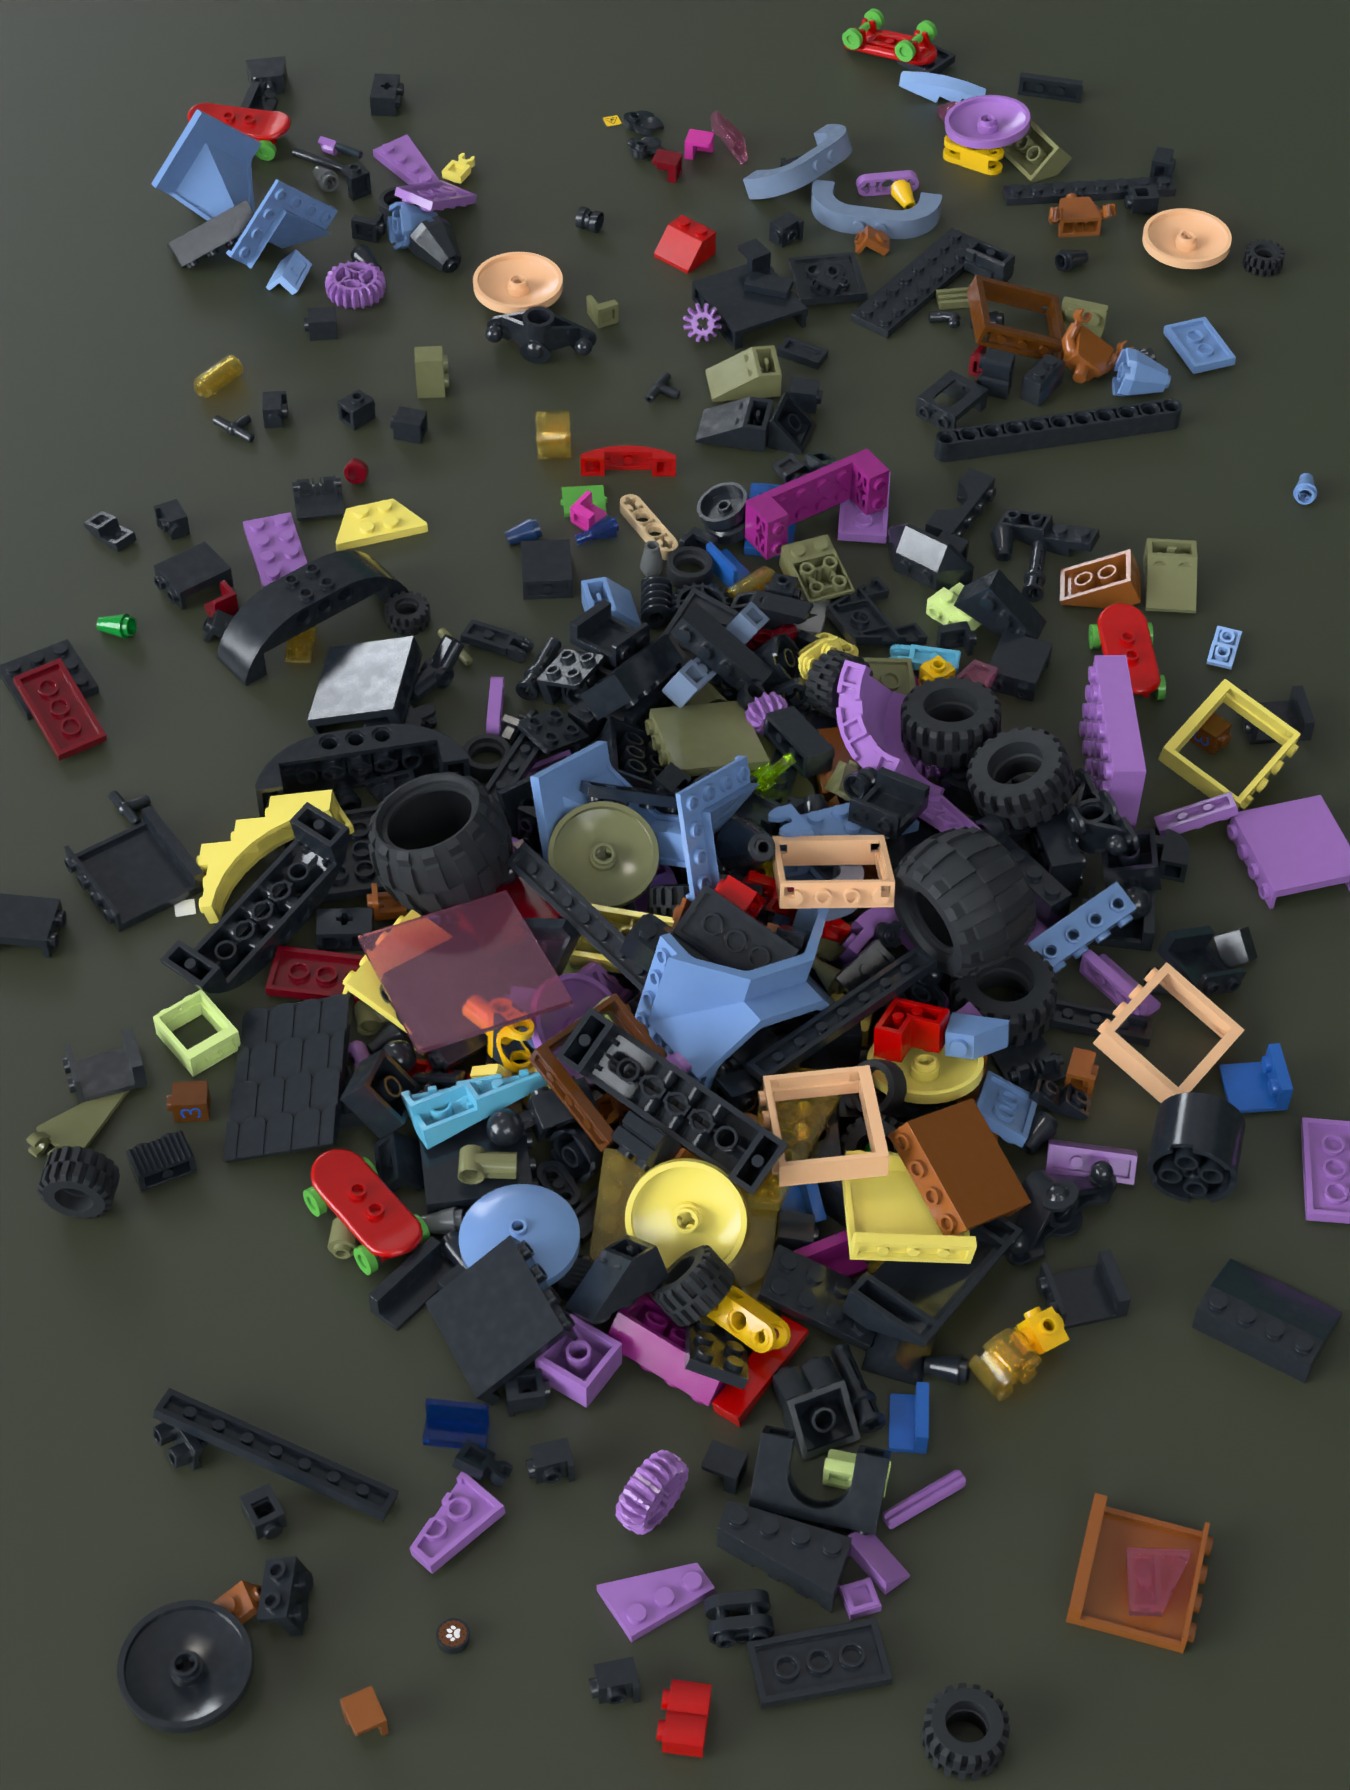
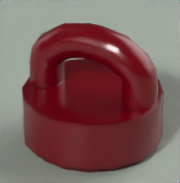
[344,458,369,484]

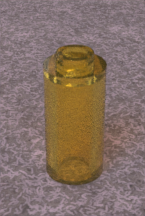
[194,354,243,398]
[725,566,775,600]

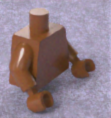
[1048,193,1117,238]
[1061,309,1134,383]

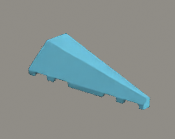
[401,1069,548,1150]

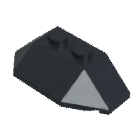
[887,523,974,590]

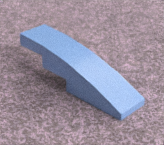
[899,71,986,104]

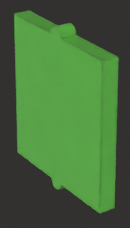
[561,485,607,517]

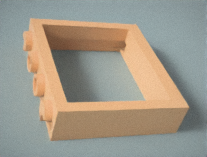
[772,835,895,909]
[1093,962,1244,1103]
[758,1065,889,1187]

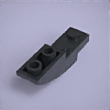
[998,509,1100,556]

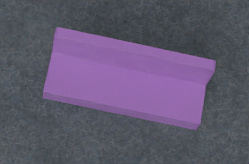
[1079,949,1161,1017]
[1045,1139,1138,1185]

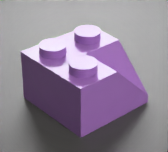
[535,1314,622,1408]

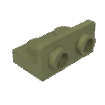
[1061,296,1109,338]

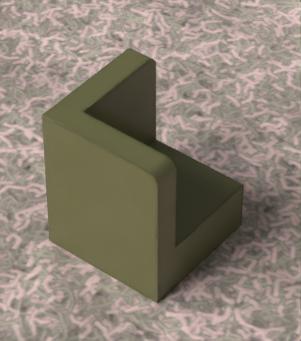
[587,295,619,328]

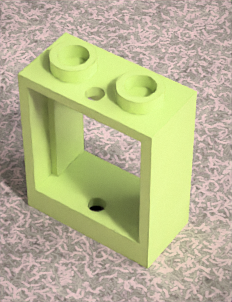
[153,989,241,1077]

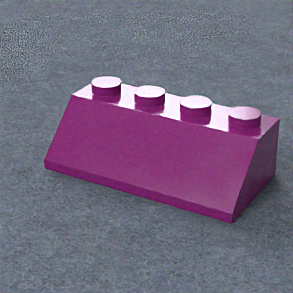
[608,1295,727,1406]

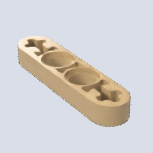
[620,494,678,560]

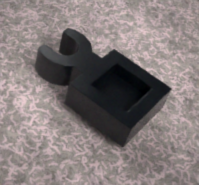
[452,1439,513,1487]

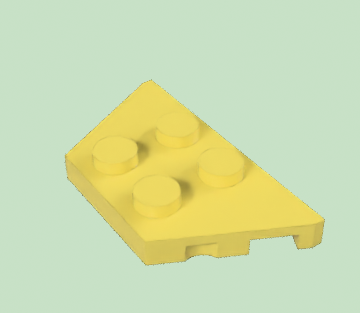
[336,498,428,551]

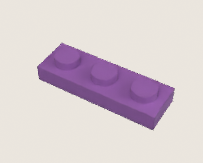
[1154,792,1239,836]

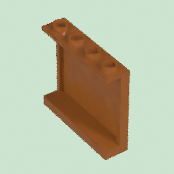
[888,1098,1031,1236]
[1066,1493,1214,1653]

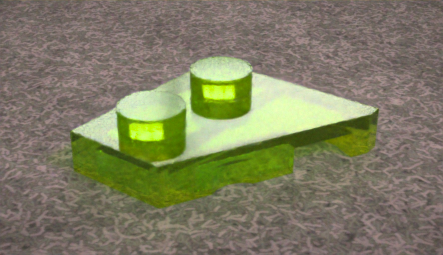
[750,752,796,791]

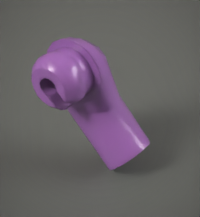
[348,1040,370,1068]

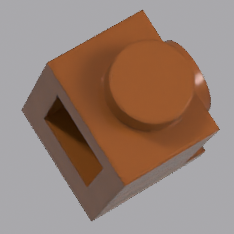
[1064,1047,1099,1098]

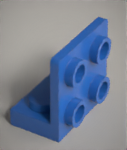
[1219,1043,1293,1113]

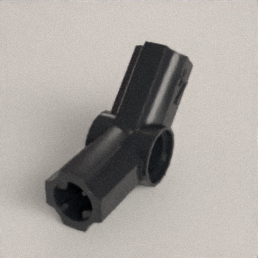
[410,634,465,703]

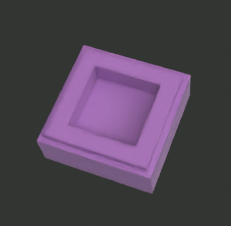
[839,1577,882,1620]

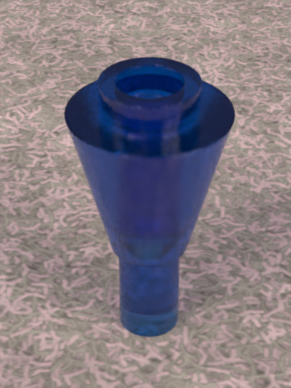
[574,514,619,545]

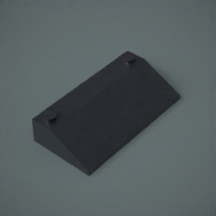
[842,1216,1023,1347]

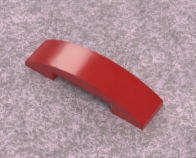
[581,445,676,477]

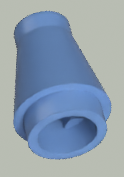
[1293,473,1318,505]

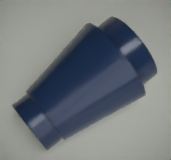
[505,518,542,546]

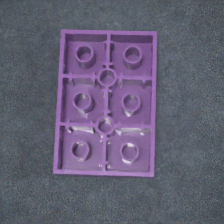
[1079,655,1146,831]

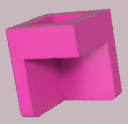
[685,129,715,160]
[570,490,607,534]

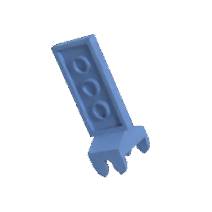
[768,802,919,877]

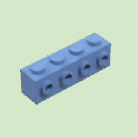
[1026,881,1137,973]

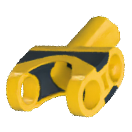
[463,997,534,1073]

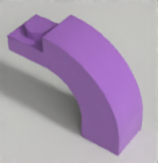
[840,907,915,964]

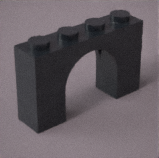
[749,1425,891,1535]

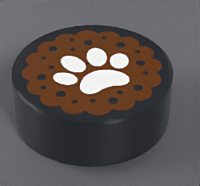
[436,1618,470,1654]

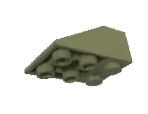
[705,345,782,402]
[779,534,855,603]
[1143,538,1198,613]

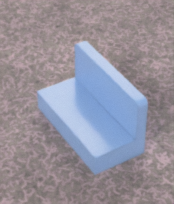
[266,249,312,295]

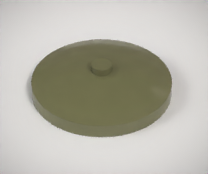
[548,801,659,908]

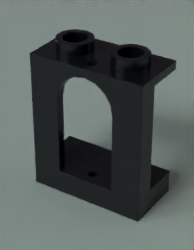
[916,370,988,430]

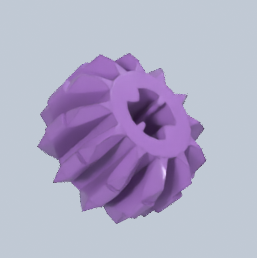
[683,303,721,342]
[745,691,788,736]

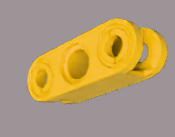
[943,135,1004,175]
[706,1285,791,1353]

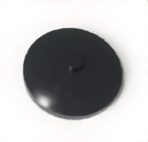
[117,1600,254,1733]

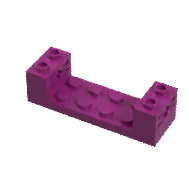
[745,449,890,560]

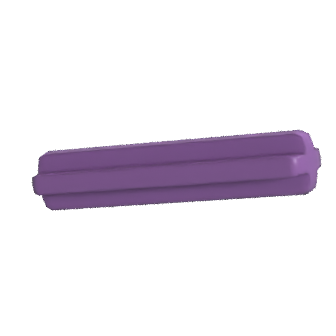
[882,1470,966,1529]

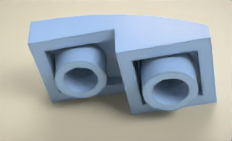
[1206,626,1242,670]

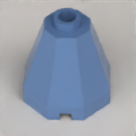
[387,202,438,250]
[1112,348,1171,397]

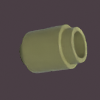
[327,1217,359,1259]

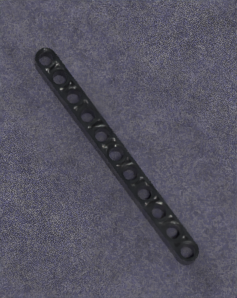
[934,399,1182,462]

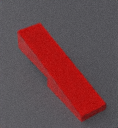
[712,1315,809,1427]

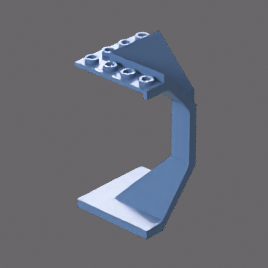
[151,109,338,269]
[530,741,759,901]
[635,908,835,1090]

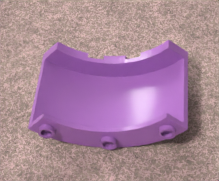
[836,660,945,795]

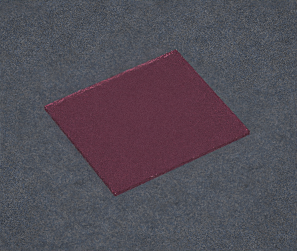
[358,890,573,1054]

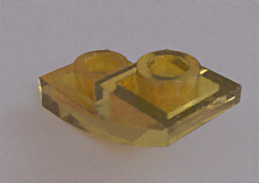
[285,626,317,663]

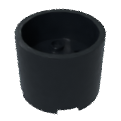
[1146,1092,1246,1203]

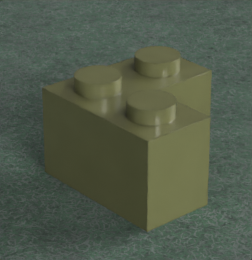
[414,346,449,398]

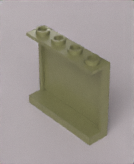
[645,701,770,783]

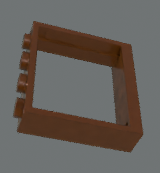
[967,275,1066,360]
[529,993,667,1152]

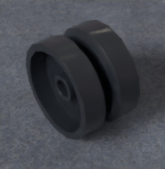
[697,482,750,545]

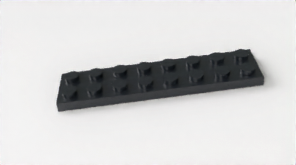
[851,228,983,339]

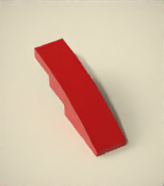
[742,870,851,943]

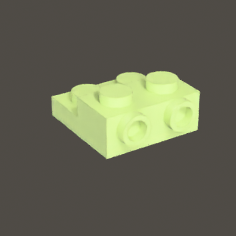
[926,582,982,630]

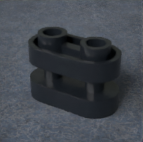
[704,1589,775,1648]

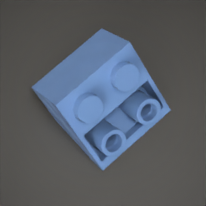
[581,577,641,628]

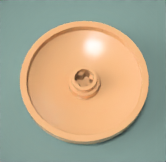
[1142,208,1232,269]
[473,252,563,314]

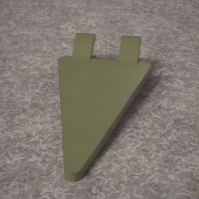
[26,1090,130,1158]

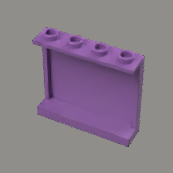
[1227,795,1350,909]

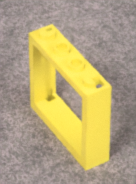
[1158,679,1301,811]

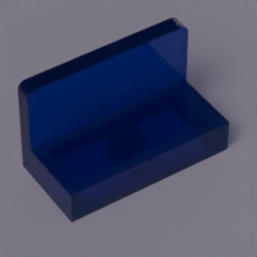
[422,1398,490,1449]

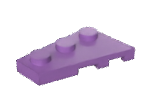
[410,1471,506,1574]
[597,1563,715,1642]

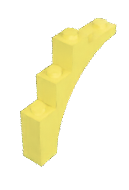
[196,790,340,924]

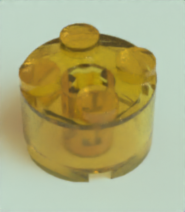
[536,410,571,459]
[968,1327,1042,1401]

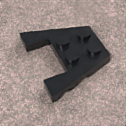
[825,577,928,645]

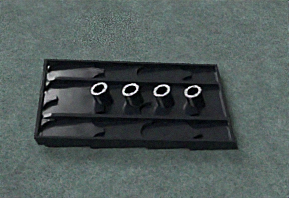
[223,993,354,1163]

